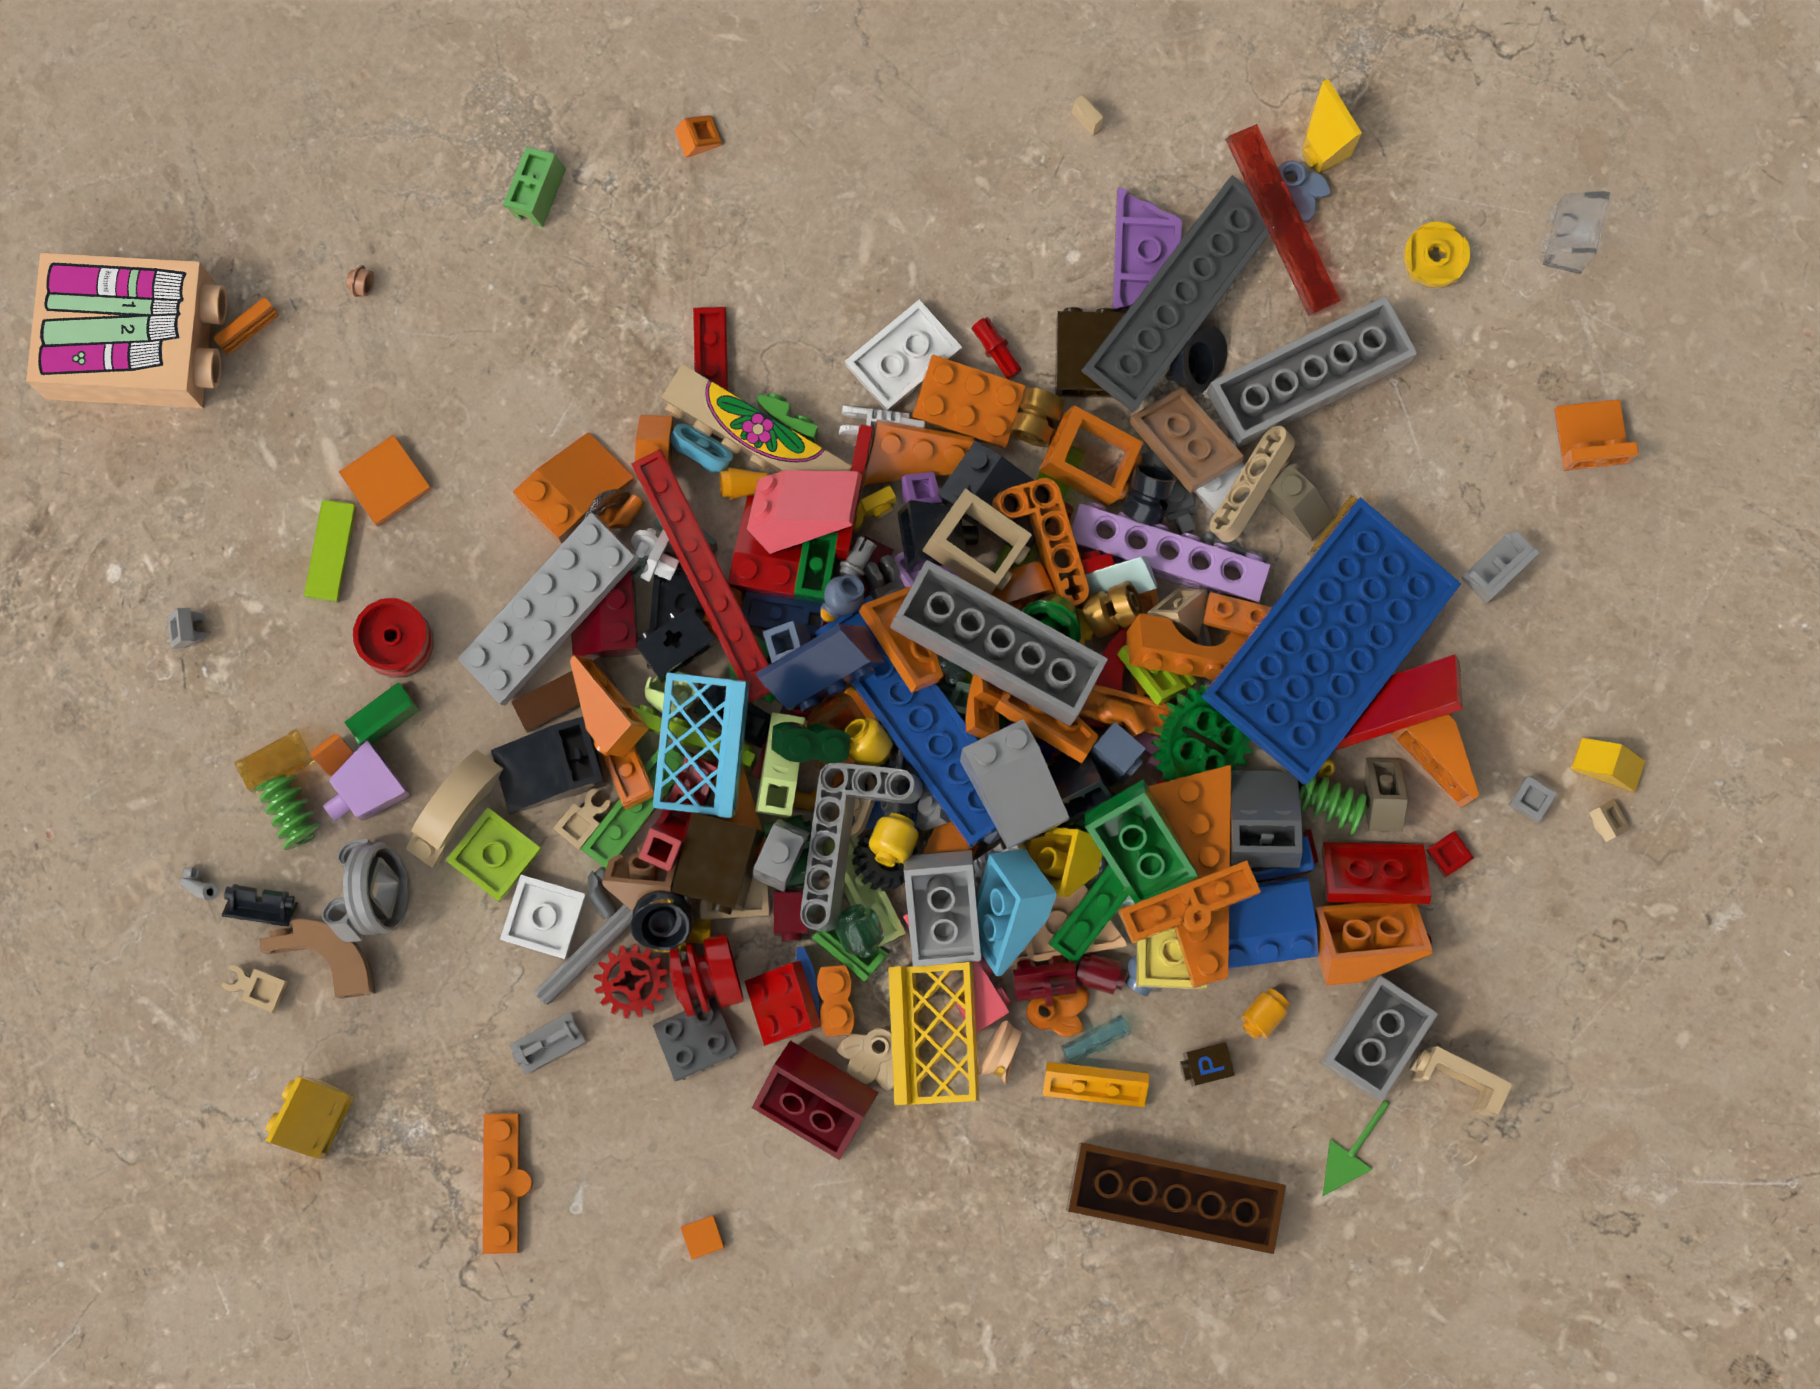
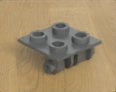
[653,997,738,1082]

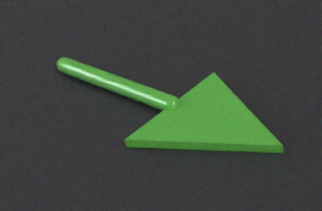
[1322,1100,1389,1196]

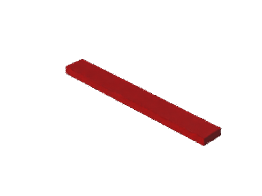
[631,449,771,703]

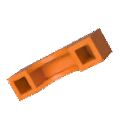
[1126,613,1248,680]

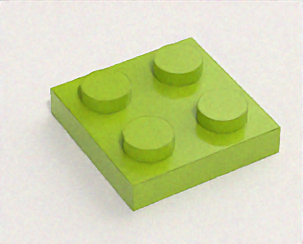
[445,807,542,902]

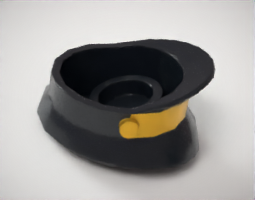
[630,891,694,952]

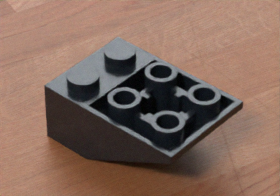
[491,716,607,814]

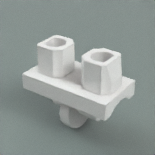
[631,528,679,582]

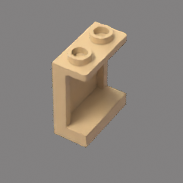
[1409,1046,1513,1116]

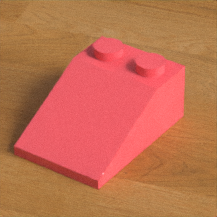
[747,470,862,554]

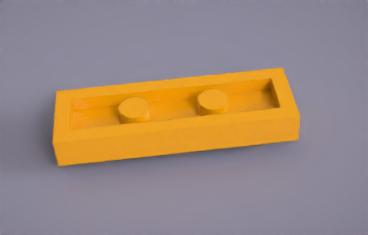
[1043,1062,1149,1108]

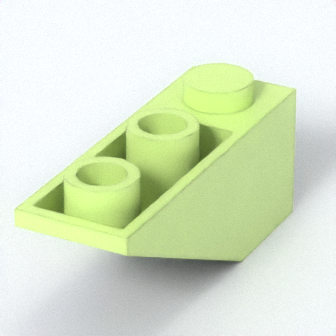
[755,712,805,818]

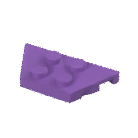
[1112,188,1182,312]

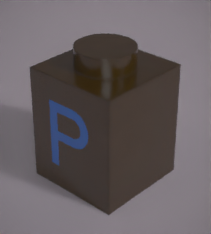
[1180,1042,1235,1087]

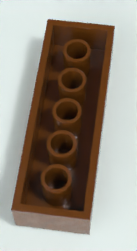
[1066,1142,1286,1254]

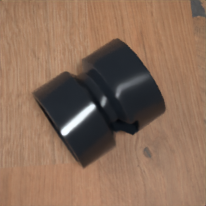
[1121,464,1177,525]

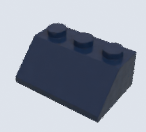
[756,624,884,713]

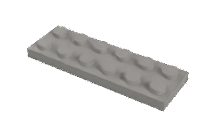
[458,512,639,706]

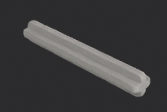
[535,904,633,1005]

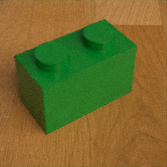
[794,533,838,604]

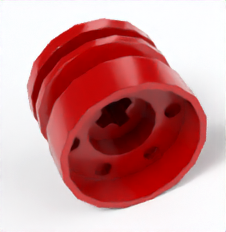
[669,933,744,1017]

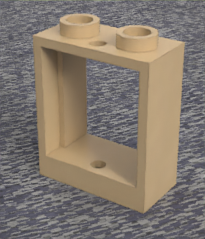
[922,488,1032,595]

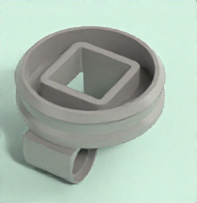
[322,839,409,942]

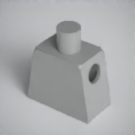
[753,819,810,892]

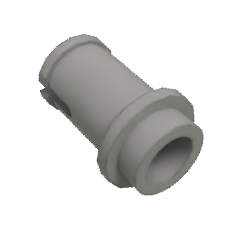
[840,536,877,578]

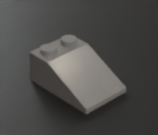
[960,719,1069,849]
[904,850,981,967]

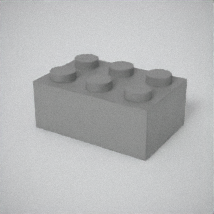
[1319,975,1438,1101]

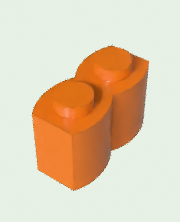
[817,965,855,1038]

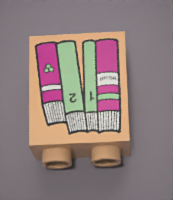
[26,253,227,408]

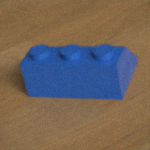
[1228,877,1318,968]

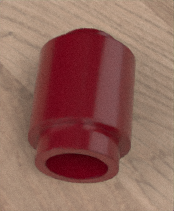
[1076,953,1127,995]

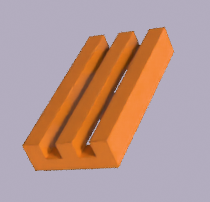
[213,298,279,356]

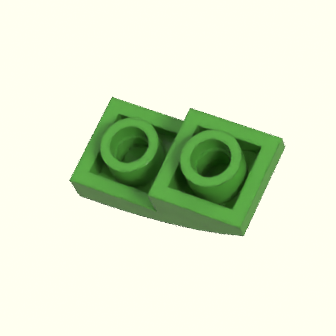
[757,393,819,443]

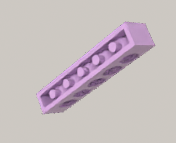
[1071,502,1270,604]

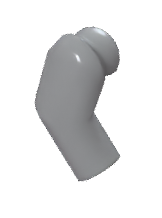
[180,867,219,900]

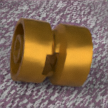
[1010,387,1065,448]
[1082,581,1144,638]

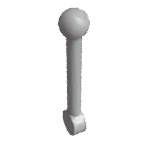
[1202,532,1269,563]

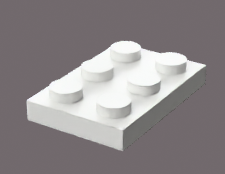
[845,299,962,411]

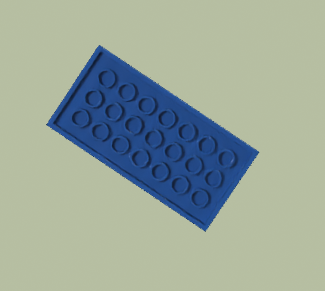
[1201,497,1461,785]

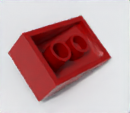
[728,495,803,599]

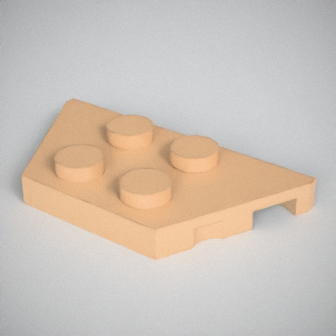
[1010,885,1126,966]

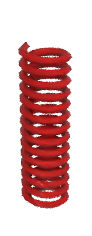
[1302,829,1319,864]

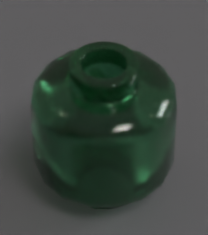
[835,904,885,958]

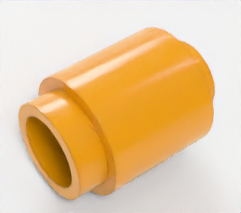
[1240,988,1290,1039]

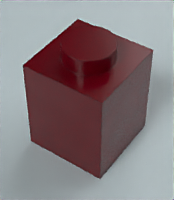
[774,892,809,942]

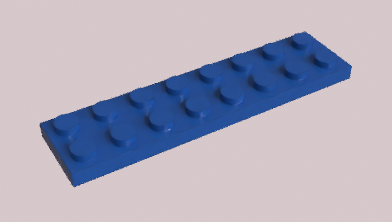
[815,595,997,848]

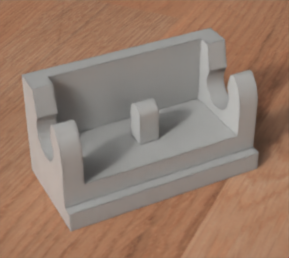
[1461,531,1540,604]

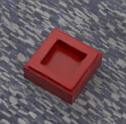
[1425,830,1474,878]

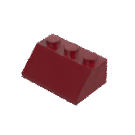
[571,567,640,659]
[752,1040,879,1160]

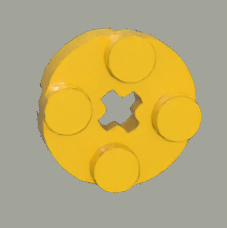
[1403,221,1470,288]

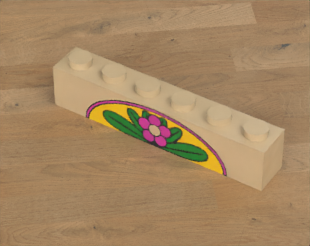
[661,364,851,472]

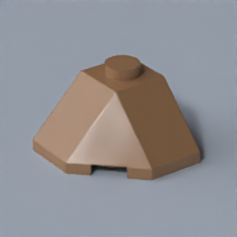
[603,843,680,911]

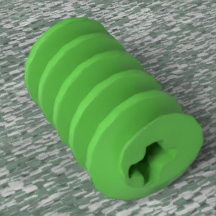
[1299,773,1368,836]
[255,774,320,850]

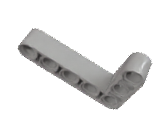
[800,763,923,932]

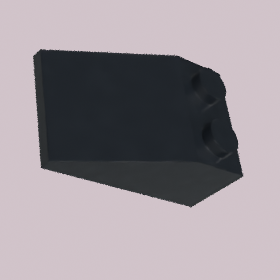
[938,441,1051,551]

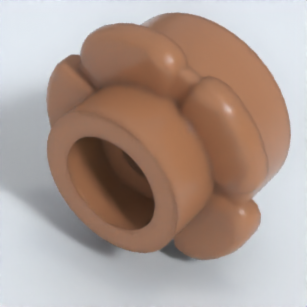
[346,265,374,297]

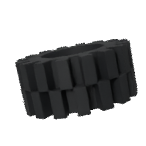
[852,829,918,892]

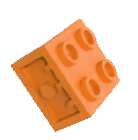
[1554,399,1639,471]

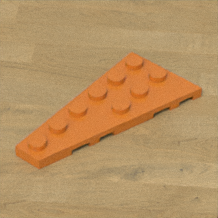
[1148,765,1231,988]

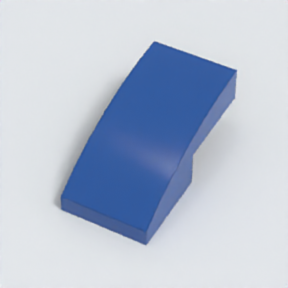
[796,947,821,1019]

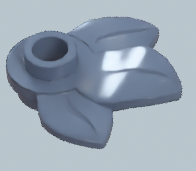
[1266,161,1330,223]

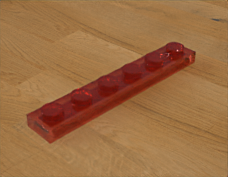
[1225,124,1340,316]

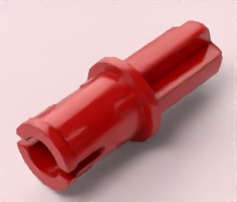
[971,317,1021,379]

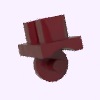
[1013,955,1077,1007]

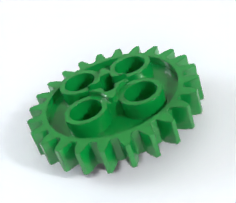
[1151,685,1253,781]

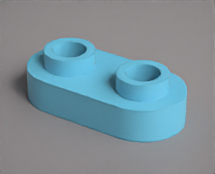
[670,423,733,473]

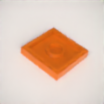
[338,435,432,527]

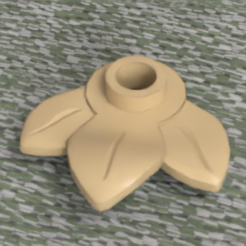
[837,1028,893,1091]

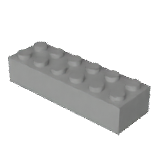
[1207,296,1417,449]
[890,560,1108,726]

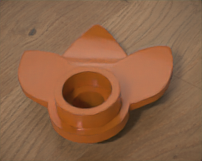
[1026,986,1090,1037]

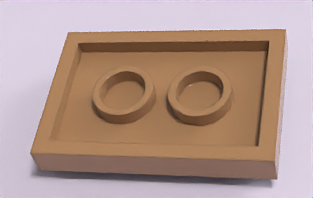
[1129,387,1244,493]

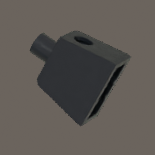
[897,500,979,572]
[1048,752,1114,828]

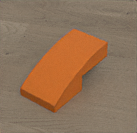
[966,674,1006,739]

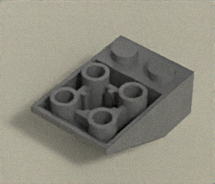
[1230,770,1303,868]

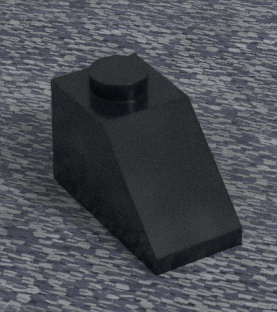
[693,685,771,748]

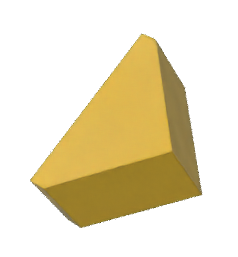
[1570,738,1645,793]

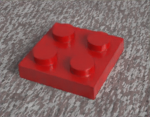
[744,960,821,1046]

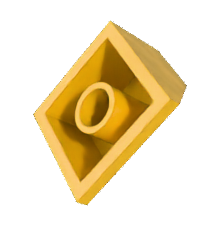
[1025,827,1103,898]

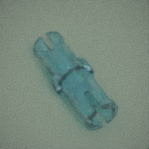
[1060,1014,1131,1064]

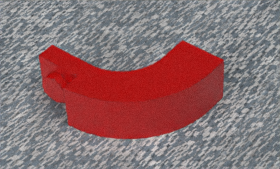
[639,751,718,872]

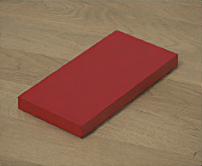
[1335,654,1463,750]

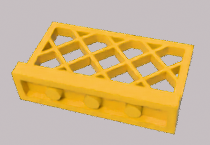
[888,962,980,1105]

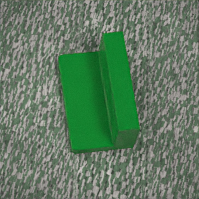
[344,682,420,746]

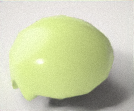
[644,671,698,713]

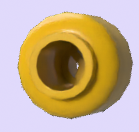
[845,718,893,766]
[869,813,919,867]

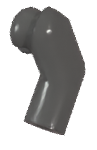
[587,867,617,919]

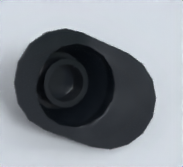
[1165,326,1227,393]

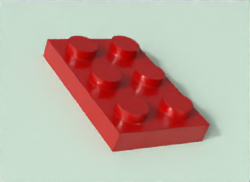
[1321,842,1432,904]

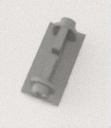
[509,1012,586,1075]

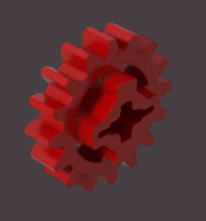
[594,944,669,1019]

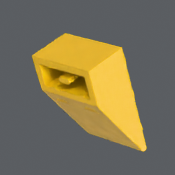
[265,1076,355,1159]

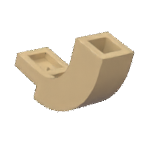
[406,750,503,868]

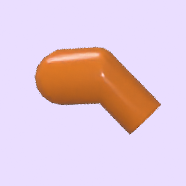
[596,494,645,529]
[1097,699,1146,738]

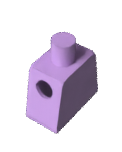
[323,741,411,821]

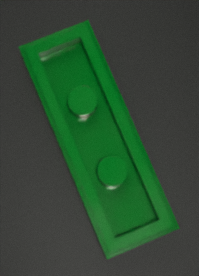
[1048,863,1129,965]

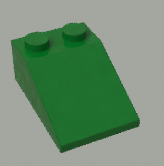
[1084,780,1199,904]

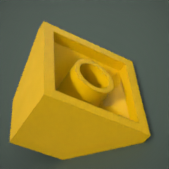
[1302,79,1362,174]

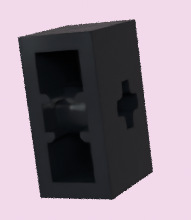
[636,606,716,683]

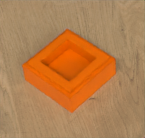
[680,1215,725,1260]

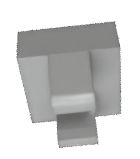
[167,608,207,649]

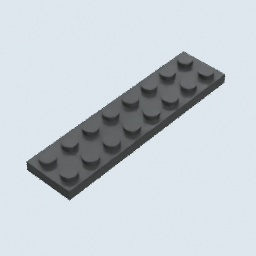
[1081,175,1282,413]

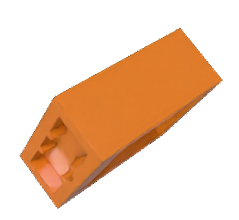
[1039,405,1143,507]

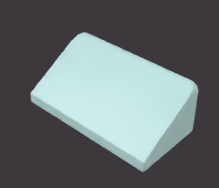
[1085,556,1157,595]

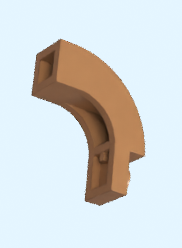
[259,919,375,999]

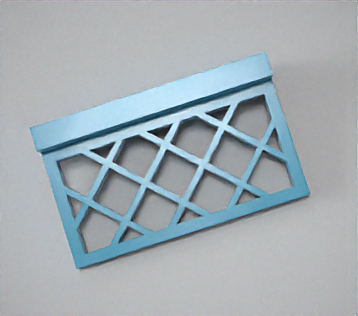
[653,672,750,818]

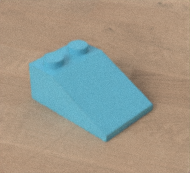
[976,849,1057,976]

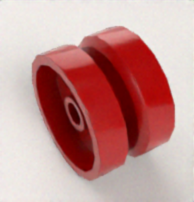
[353,598,434,678]

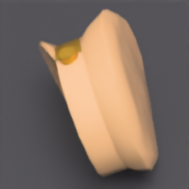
[978,1020,1022,1085]

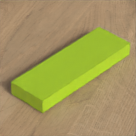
[304,500,357,603]

